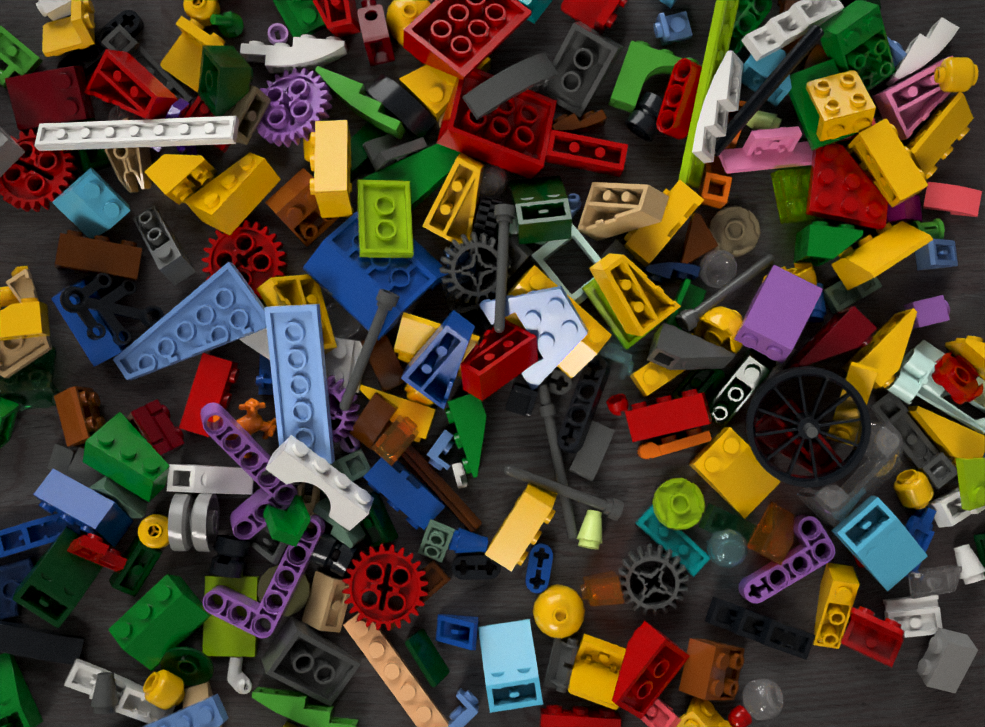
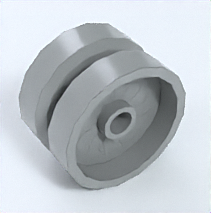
[168,493,220,552]

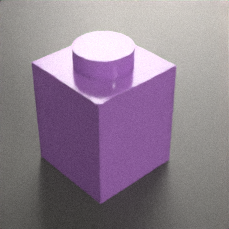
[904,295,950,329]

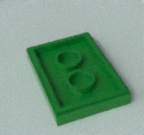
[789,58,858,151]

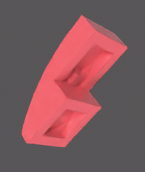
[923,182,982,217]

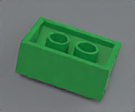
[108,574,211,670]

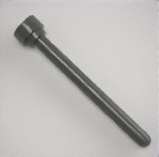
[494,204,516,333]
[675,254,775,333]
[339,288,400,411]
[504,465,624,521]

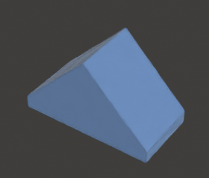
[915,239,958,271]

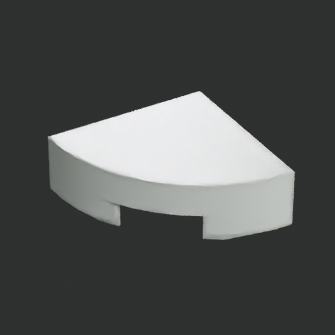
[452,462,468,489]

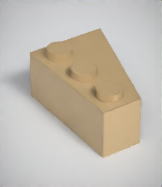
[577,182,669,241]

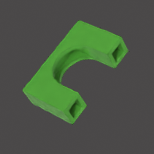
[608,41,702,113]

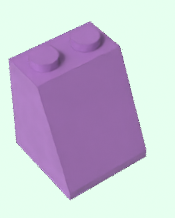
[734,265,823,364]

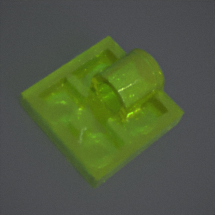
[771,169,824,224]

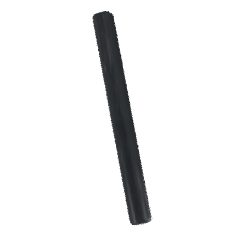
[714,24,824,156]

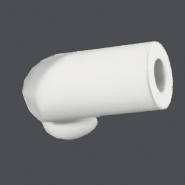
[227,657,252,694]

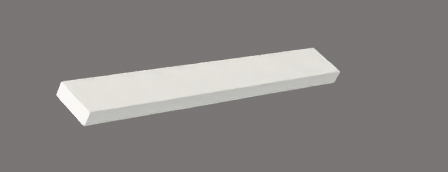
[34,116,239,151]

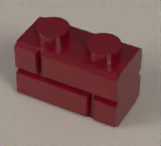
[126,399,185,458]

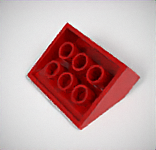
[403,0,532,80]
[437,68,557,179]

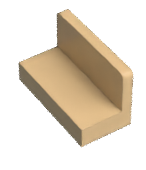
[302,571,350,633]

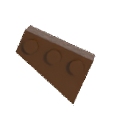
[55,230,142,281]

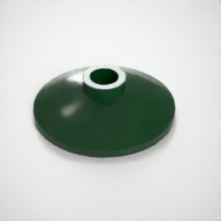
[161,647,214,686]

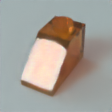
[371,415,419,466]
[746,502,794,565]
[579,570,624,606]

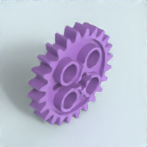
[256,67,332,147]

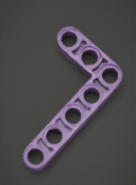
[200,403,298,540]
[203,514,326,638]

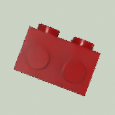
[560,0,629,34]
[840,606,905,668]

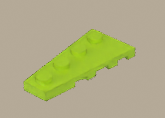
[955,458,985,511]

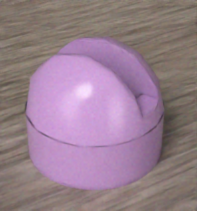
[267,23,288,45]
[340,434,361,453]

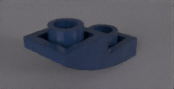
[643,262,701,284]

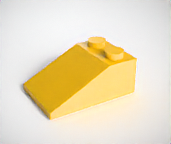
[842,308,917,389]
[688,427,780,519]

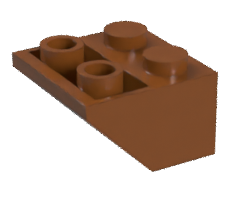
[265,168,339,247]
[54,386,106,447]
[679,638,745,700]

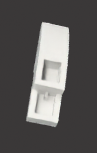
[240,34,348,73]

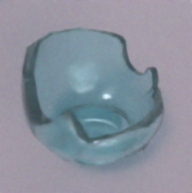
[706,529,748,568]

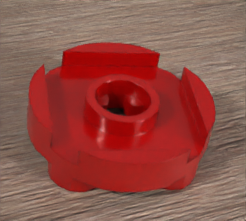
[932,353,983,405]

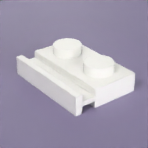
[325,337,362,393]
[883,594,943,638]

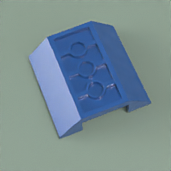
[303,211,448,341]

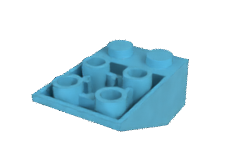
[831,495,928,591]
[478,619,543,713]

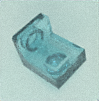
[598,342,635,380]

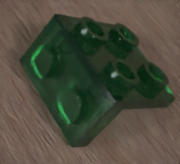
[0,346,60,412]

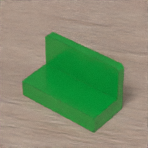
[664,278,707,330]
[263,494,311,547]

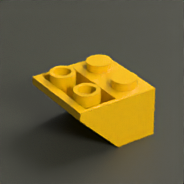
[145,154,217,205]

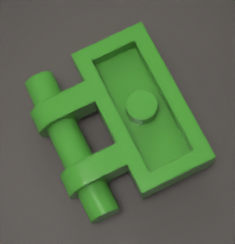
[0,26,43,88]

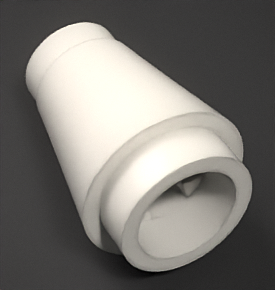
[953,544,985,585]

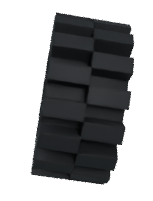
[473,195,503,241]

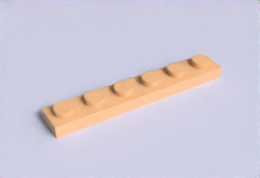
[343,613,449,727]

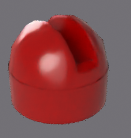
[606,394,629,416]
[728,705,752,727]

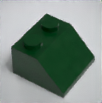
[198,45,253,117]

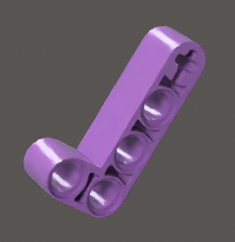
[738,514,835,604]

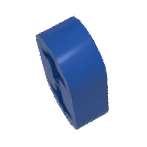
[525,542,553,593]

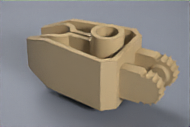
[105,117,152,193]

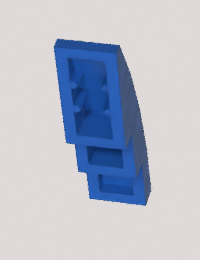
[0,513,81,558]

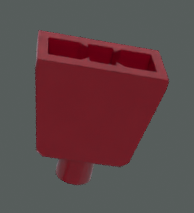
[357,0,395,66]

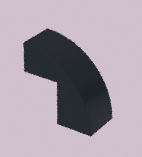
[366,73,437,139]

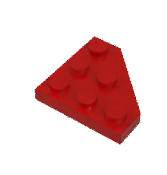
[806,143,888,230]

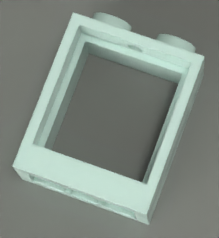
[531,224,601,305]

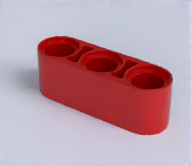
[656,58,702,140]

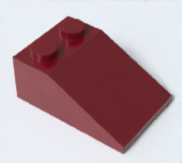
[5,66,95,130]
[786,306,877,369]

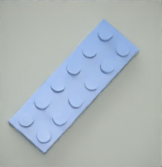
[264,304,335,464]

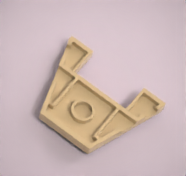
[0,269,52,378]

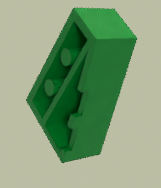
[83,412,170,502]

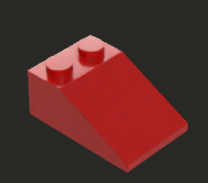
[612,621,690,719]

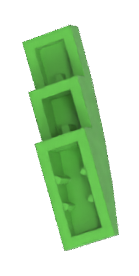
[315,66,405,139]
[252,687,359,727]

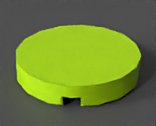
[652,478,705,531]

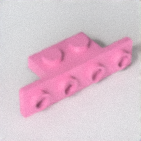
[719,126,813,174]

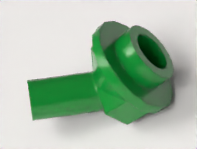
[210,11,244,38]

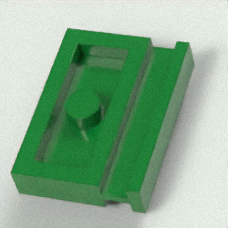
[273,0,326,37]

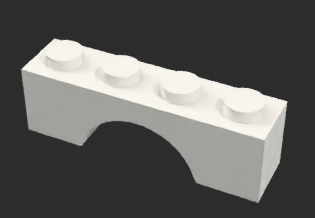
[265,435,374,531]

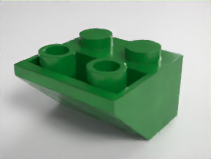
[793,221,863,266]

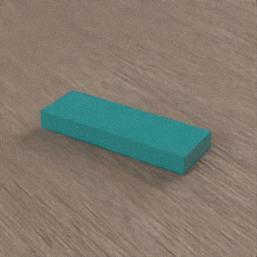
[635,504,711,577]

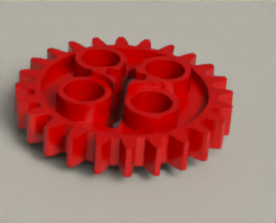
[0,129,78,212]
[202,220,288,300]
[342,543,428,631]

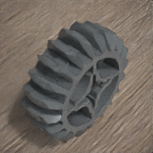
[439,232,511,304]
[617,544,689,616]

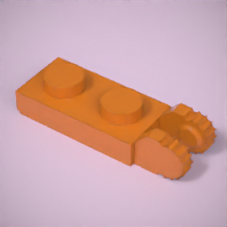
[637,427,712,459]

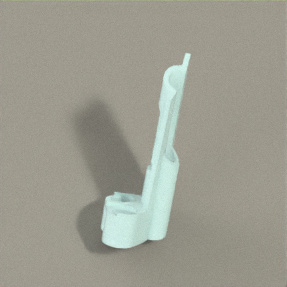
[886,340,985,435]

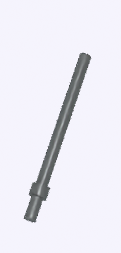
[538,384,578,539]

